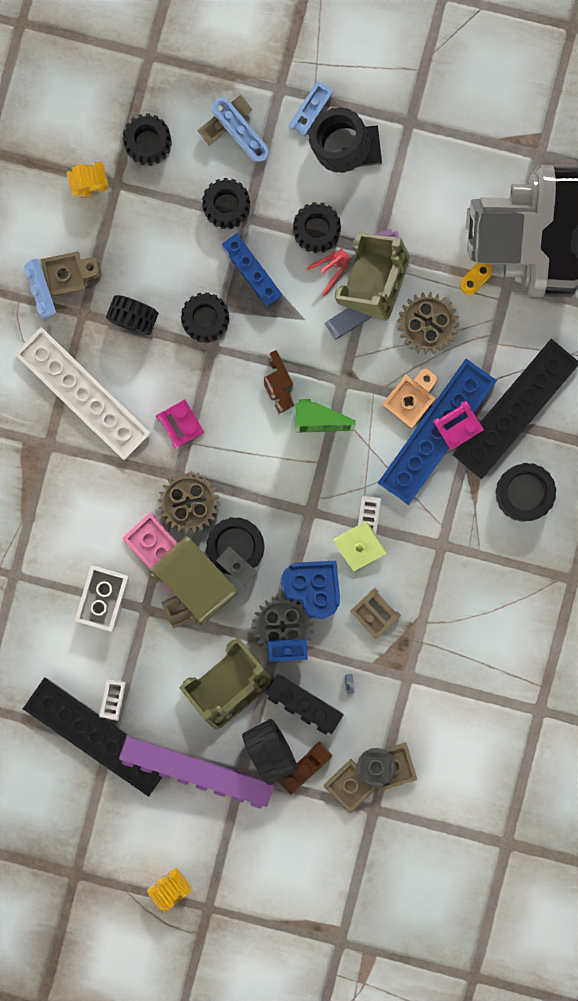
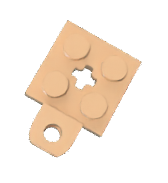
[382,369,437,428]

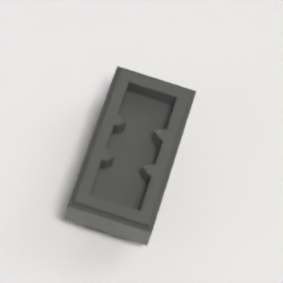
[216,546,258,587]

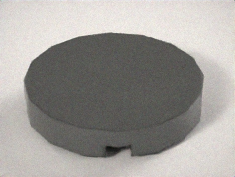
[357,748,395,787]

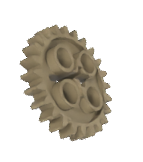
[397,292,459,354]
[158,471,220,534]

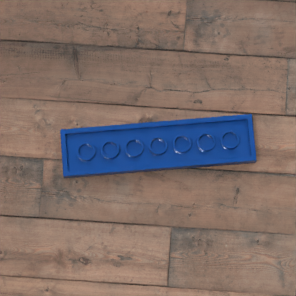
[378,359,497,505]

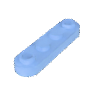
[211,97,269,162]

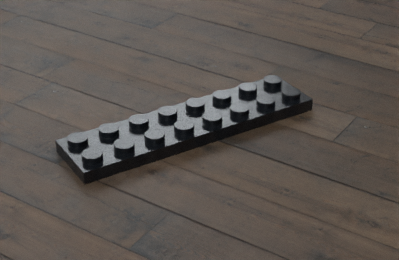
[452,338,578,480]
[23,677,162,797]

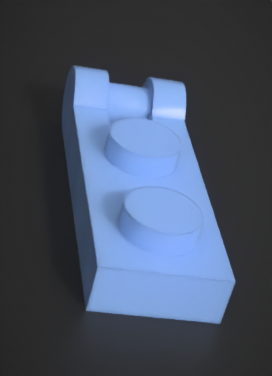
[289,81,333,136]

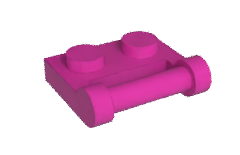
[155,399,204,449]
[433,401,484,450]

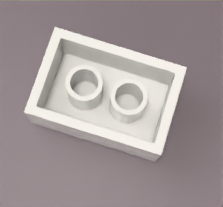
[75,565,130,632]

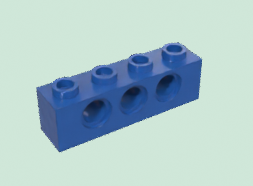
[222,233,283,309]

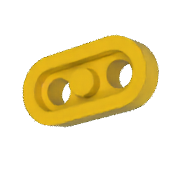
[460,262,493,295]

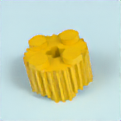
[66,161,109,198]
[146,868,192,912]

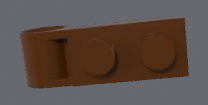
[278,741,333,795]

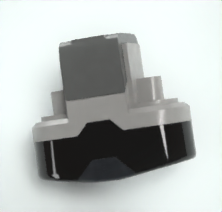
[466,165,578,298]

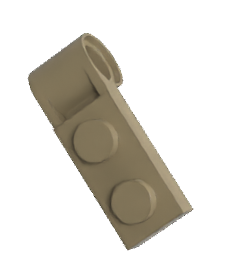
[197,95,253,145]

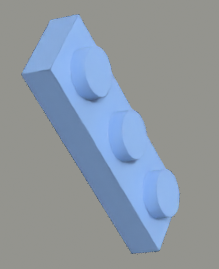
[24,258,56,319]

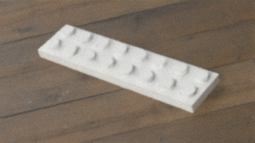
[15,327,151,461]

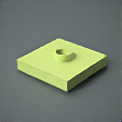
[334,521,386,572]

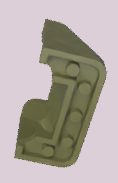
[335,232,409,321]
[149,536,239,626]
[179,637,274,729]

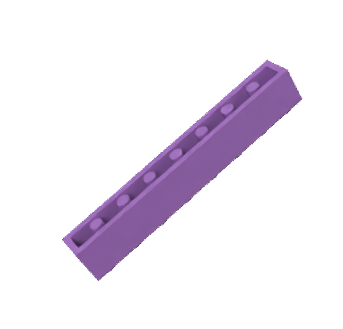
[119,735,274,809]

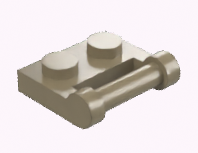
[350,588,401,639]

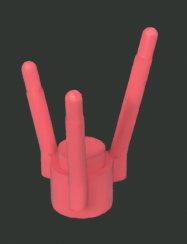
[307,249,351,296]

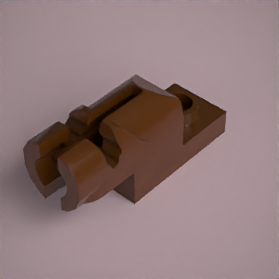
[264,350,295,414]

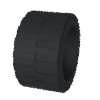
[308,107,371,173]
[495,463,557,522]
[206,517,265,575]
[242,719,298,785]

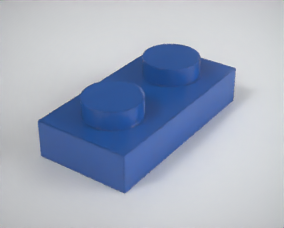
[268,639,308,662]

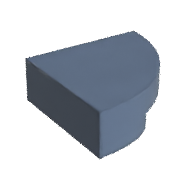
[345,674,354,693]

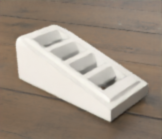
[358,496,381,534]
[99,679,127,721]

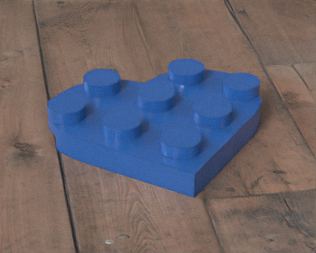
[280,561,340,619]

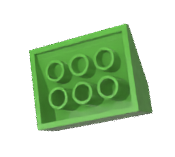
[295,399,356,433]

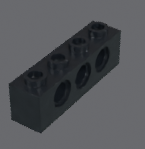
[266,673,344,735]

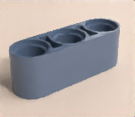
[325,308,372,340]

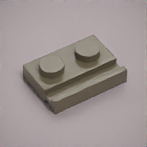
[162,596,191,628]

